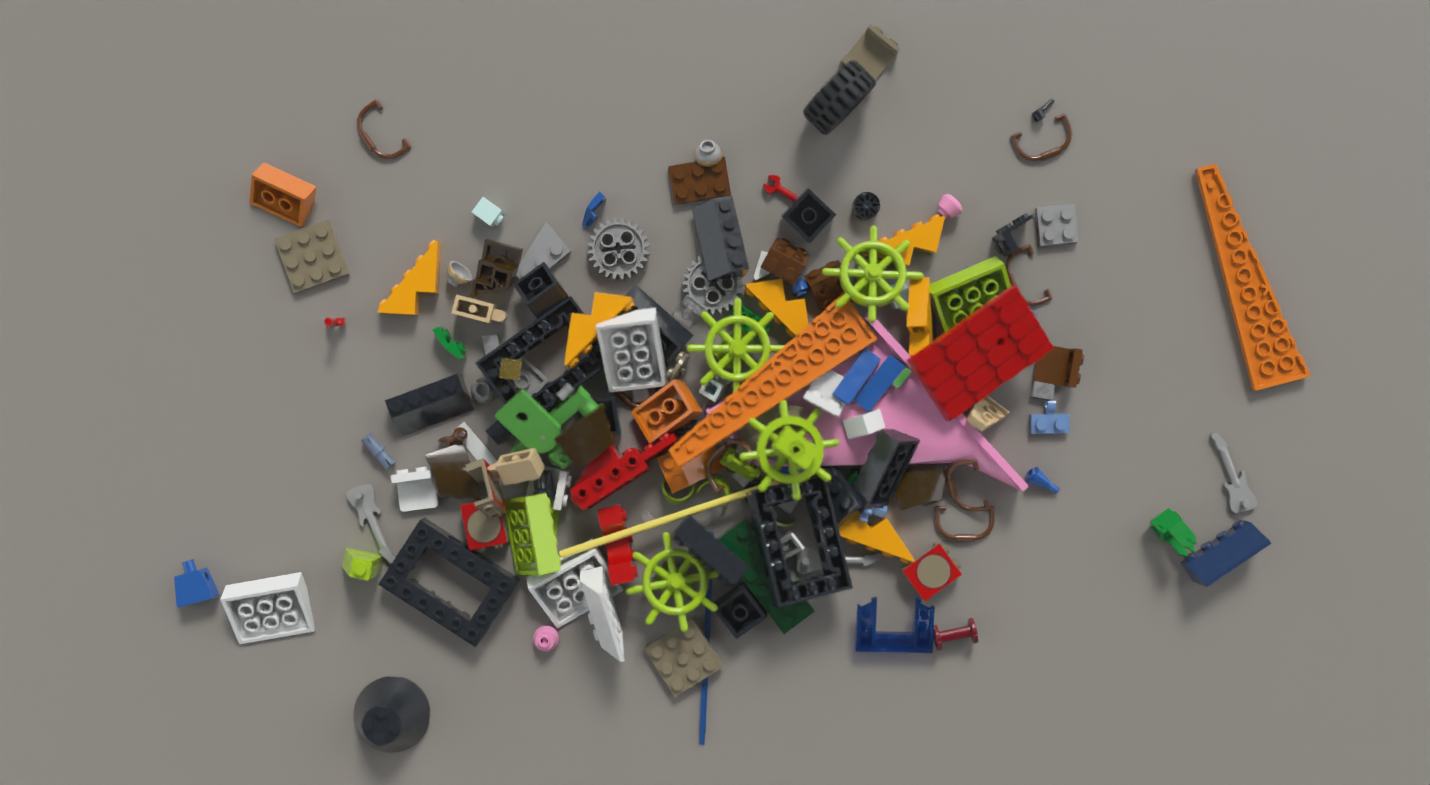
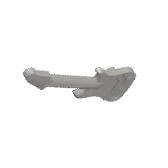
[1210,433,1258,513]
[347,484,395,563]
[796,546,881,574]

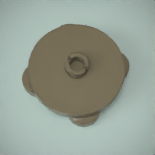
[665,351,690,382]

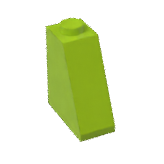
[342,548,383,581]

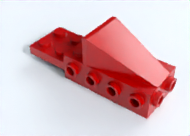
[570,433,679,510]

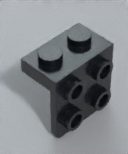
[992,213,1035,257]

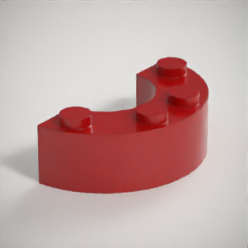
[597,504,639,586]

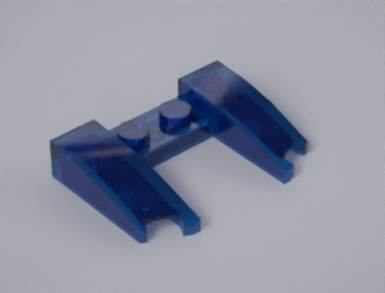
[854,597,935,653]

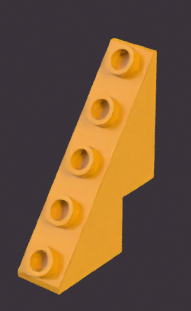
[860,214,945,267]
[378,240,442,315]
[907,277,933,356]
[744,279,809,339]
[564,292,635,368]
[838,509,915,564]

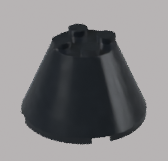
[354,676,430,753]

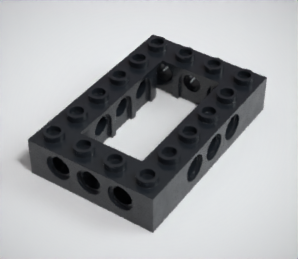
[475,296,604,420]
[746,475,853,607]
[378,517,521,648]

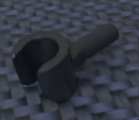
[1032,98,1054,122]

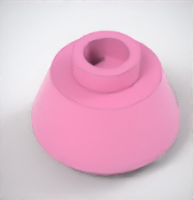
[938,194,963,219]
[533,626,559,652]

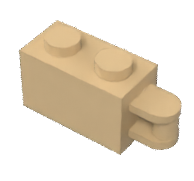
[451,295,508,324]
[487,448,545,485]

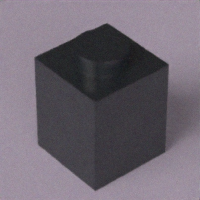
[485,420,513,445]

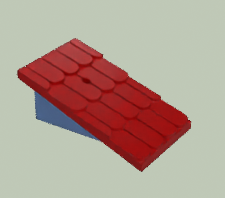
[906,285,1054,421]

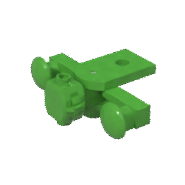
[494,386,604,484]

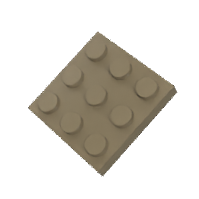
[274,219,350,293]
[736,404,805,464]
[644,617,724,697]

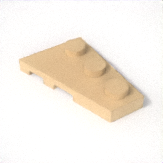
[967,396,1010,432]

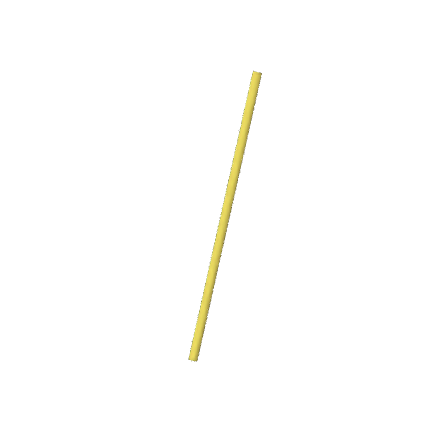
[559,472,799,558]

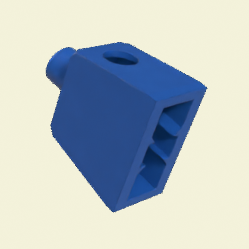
[174,559,220,608]

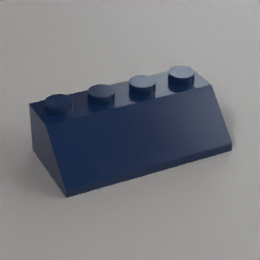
[1180,520,1272,587]

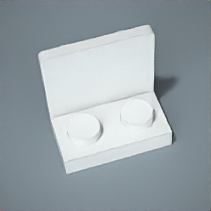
[803,370,845,418]

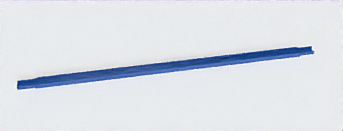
[700,531,714,745]

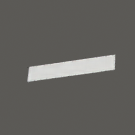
[457,422,503,486]

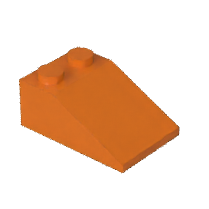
[631,379,703,444]
[656,446,725,493]

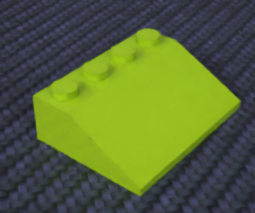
[930,256,1011,333]
[504,493,561,575]

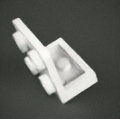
[391,466,439,512]
[526,466,572,510]

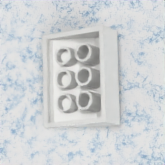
[596,308,667,392]
[526,539,623,628]
[577,566,624,662]
[220,572,315,644]

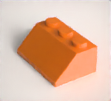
[249,163,316,227]

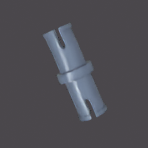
[361,433,396,469]

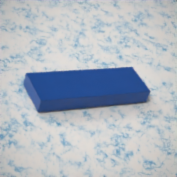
[832,348,881,406]
[853,355,906,412]

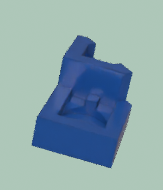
[582,191,606,229]

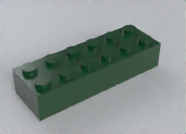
[717,517,815,634]

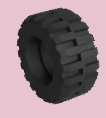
[803,60,876,135]

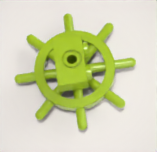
[822,226,924,323]
[687,298,785,393]
[740,399,839,501]
[625,532,718,632]

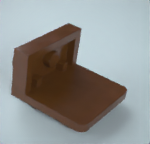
[760,238,810,285]
[804,260,853,313]
[1033,346,1084,388]

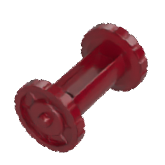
[932,618,978,651]

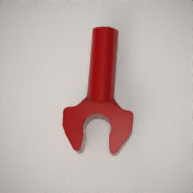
[763,175,797,202]
[324,317,346,328]

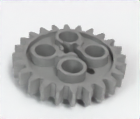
[587,217,650,280]
[682,256,745,315]

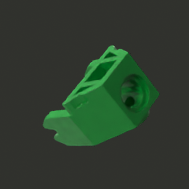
[1150,508,1197,558]

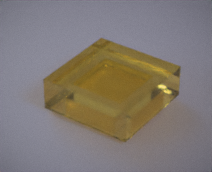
[500,358,522,380]

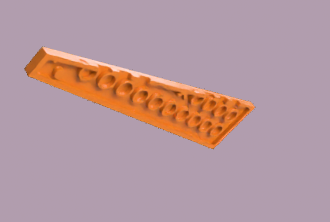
[1195,164,1311,391]
[669,293,877,467]

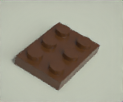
[668,157,731,205]

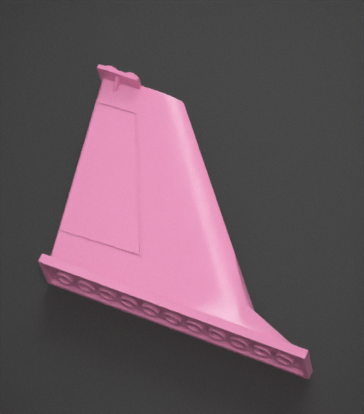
[706,314,1029,491]

